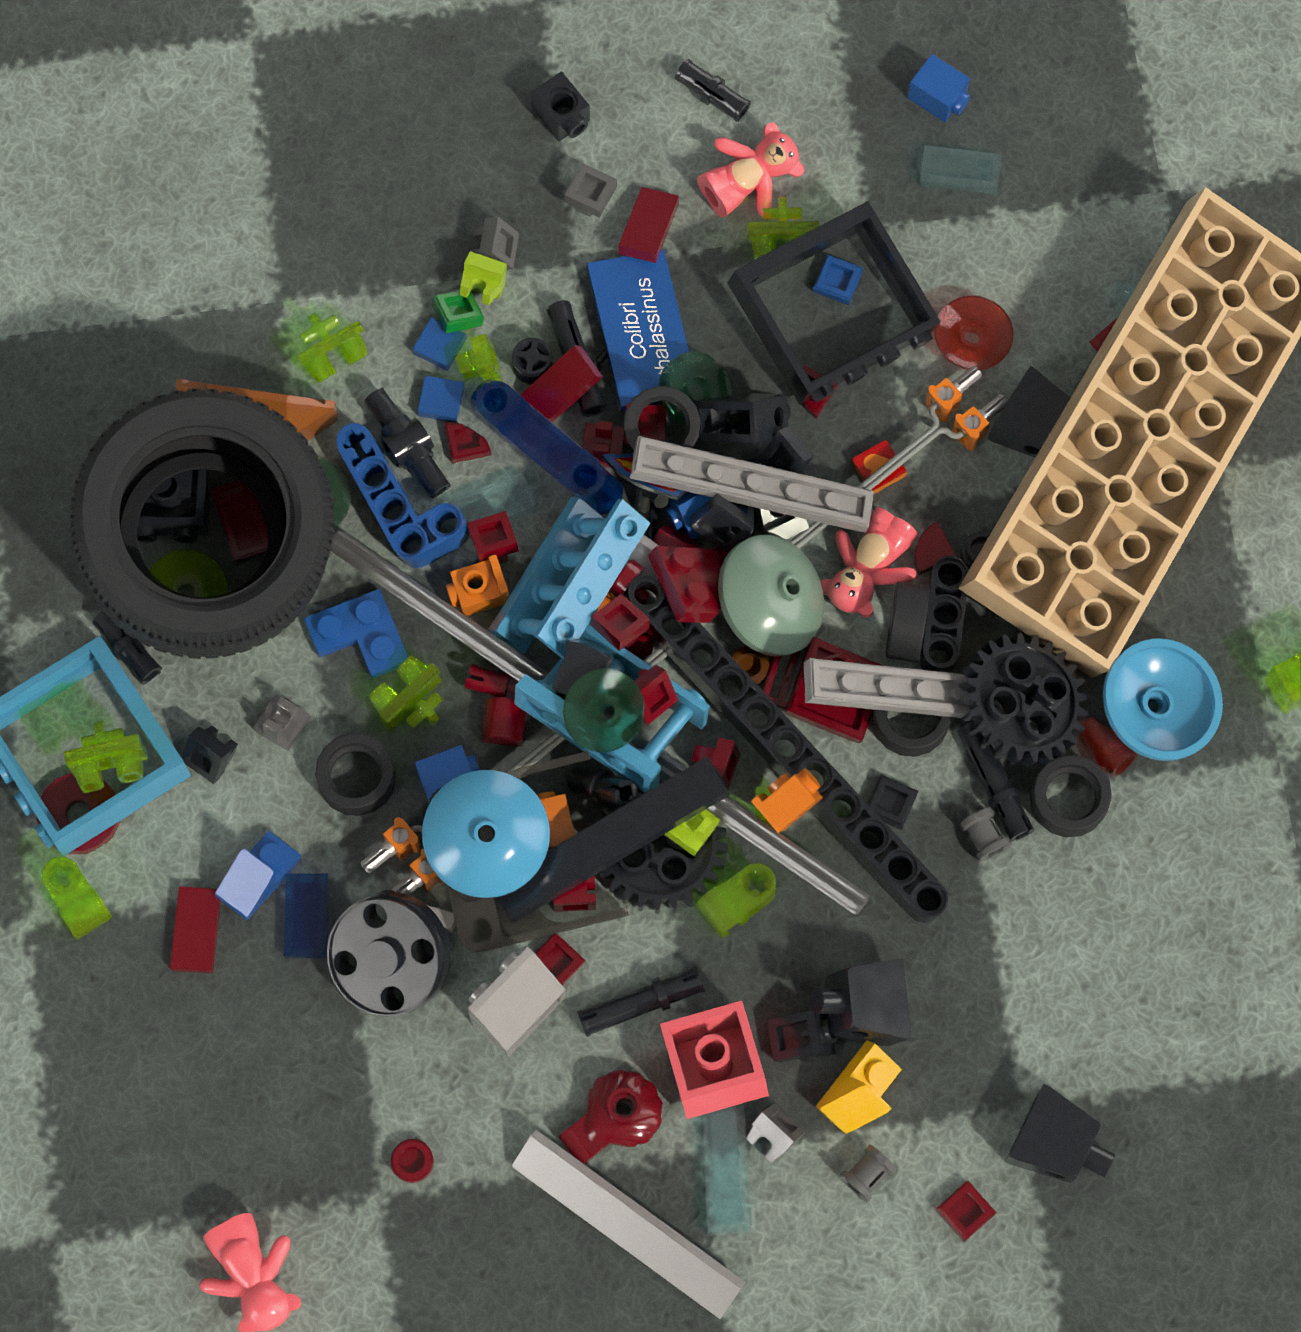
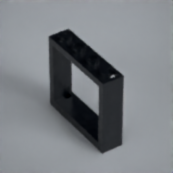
[727,201,941,404]

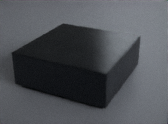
[868,775,919,830]

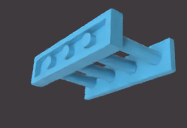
[488,497,650,659]
[514,622,710,793]

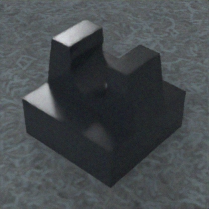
[182,726,238,784]

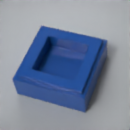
[812,254,864,305]
[412,317,467,371]
[417,376,465,423]

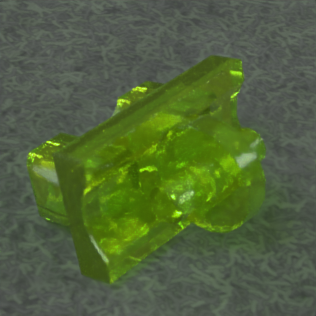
[746,196,819,260]
[293,313,368,384]
[369,655,443,731]
[63,719,148,793]

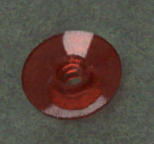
[934,295,1014,371]

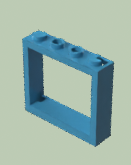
[0,636,191,856]

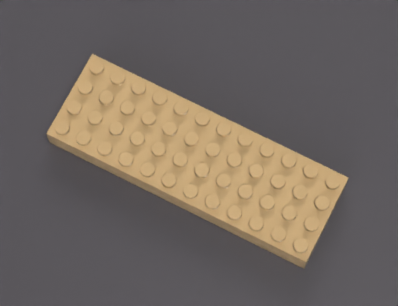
[958,187,1301,678]

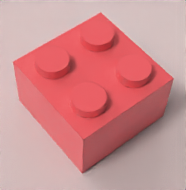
[660,1000,769,1119]

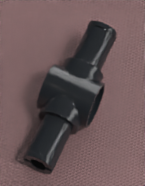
[365,388,451,499]

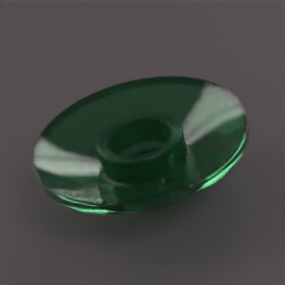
[563,668,645,753]

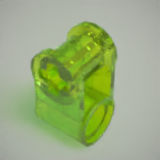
[42,857,113,940]
[696,863,776,938]

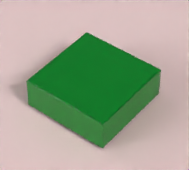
[432,290,484,334]

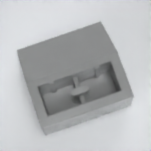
[468,946,566,1057]

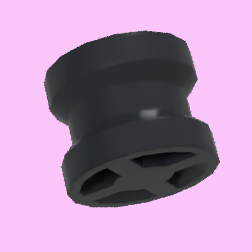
[512,338,552,385]

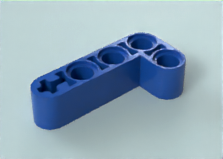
[336,423,470,568]

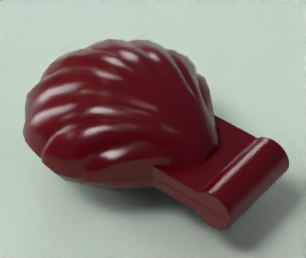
[558,1069,663,1165]

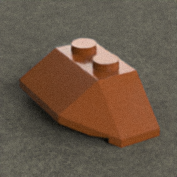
[175,378,338,441]

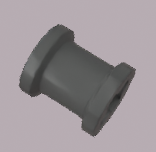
[960,807,1012,862]
[839,1145,896,1202]

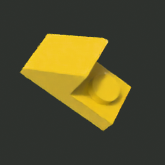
[815,1040,902,1134]

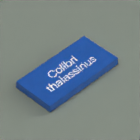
[587,249,699,412]

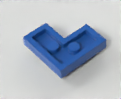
[304,589,410,679]

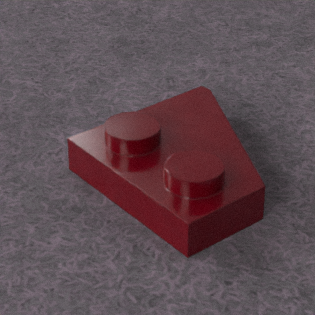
[648,546,719,623]

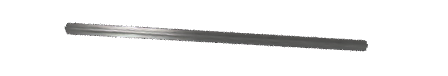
[331,530,869,914]

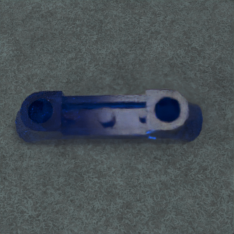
[470,379,624,515]

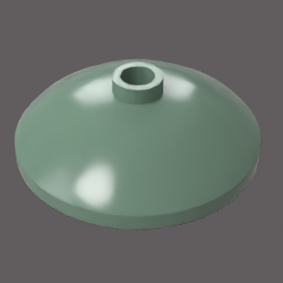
[718,535,824,656]

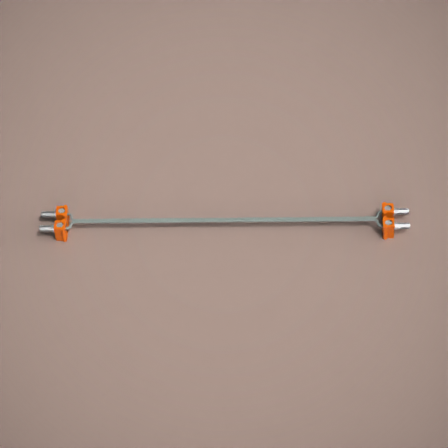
[361,366,1008,895]

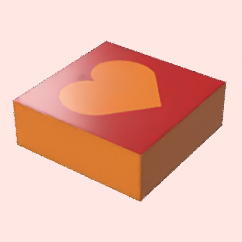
[851,440,907,494]

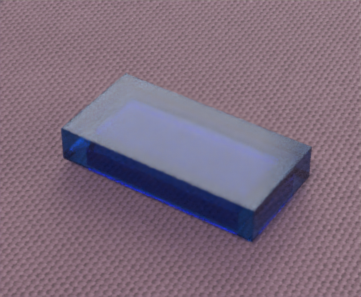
[284,873,329,958]

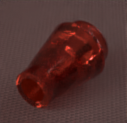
[1078,716,1137,777]

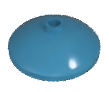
[1103,639,1223,761]
[422,770,550,898]

